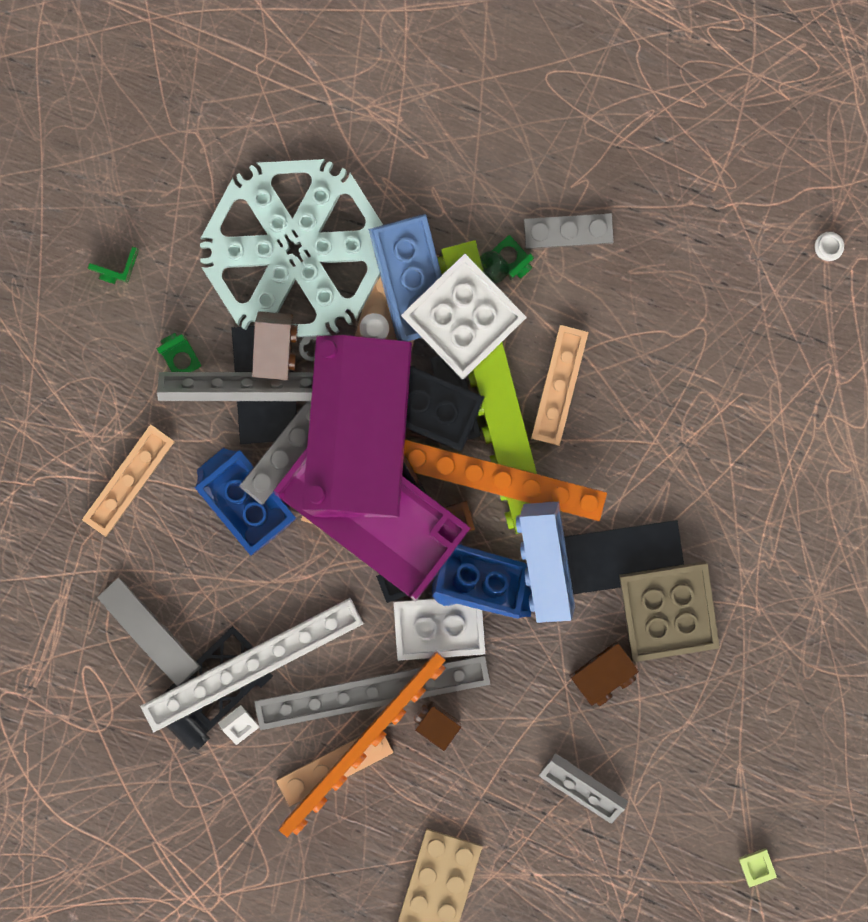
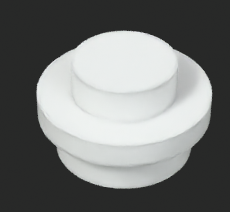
[814,232,844,261]
[360,313,389,339]

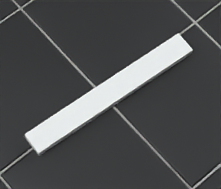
[140,598,364,732]

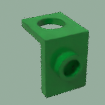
[488,235,535,280]
[88,246,139,284]
[156,333,202,372]

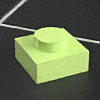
[738,848,777,887]

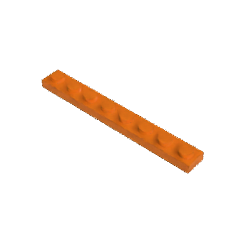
[404,439,607,521]
[279,650,446,838]

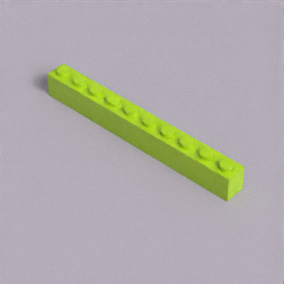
[437,240,537,534]

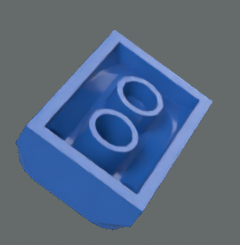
[194,448,297,556]
[432,545,532,619]

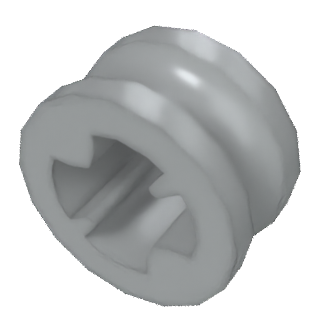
[299,337,316,361]

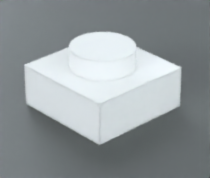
[218,705,259,745]

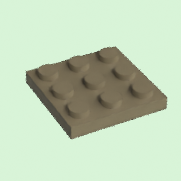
[619,561,720,662]

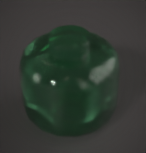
[480,251,509,284]

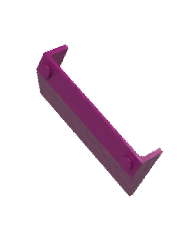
[302,335,412,517]
[274,448,471,601]

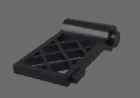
[163,626,273,750]

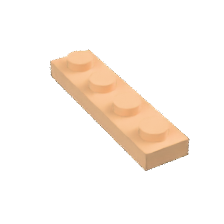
[531,325,589,446]
[82,424,175,537]
[276,736,394,807]

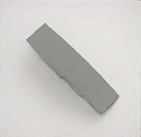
[97,577,201,686]

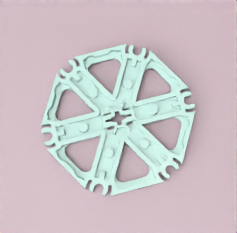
[200,159,383,337]

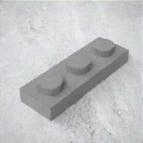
[524,213,614,249]
[538,753,628,824]

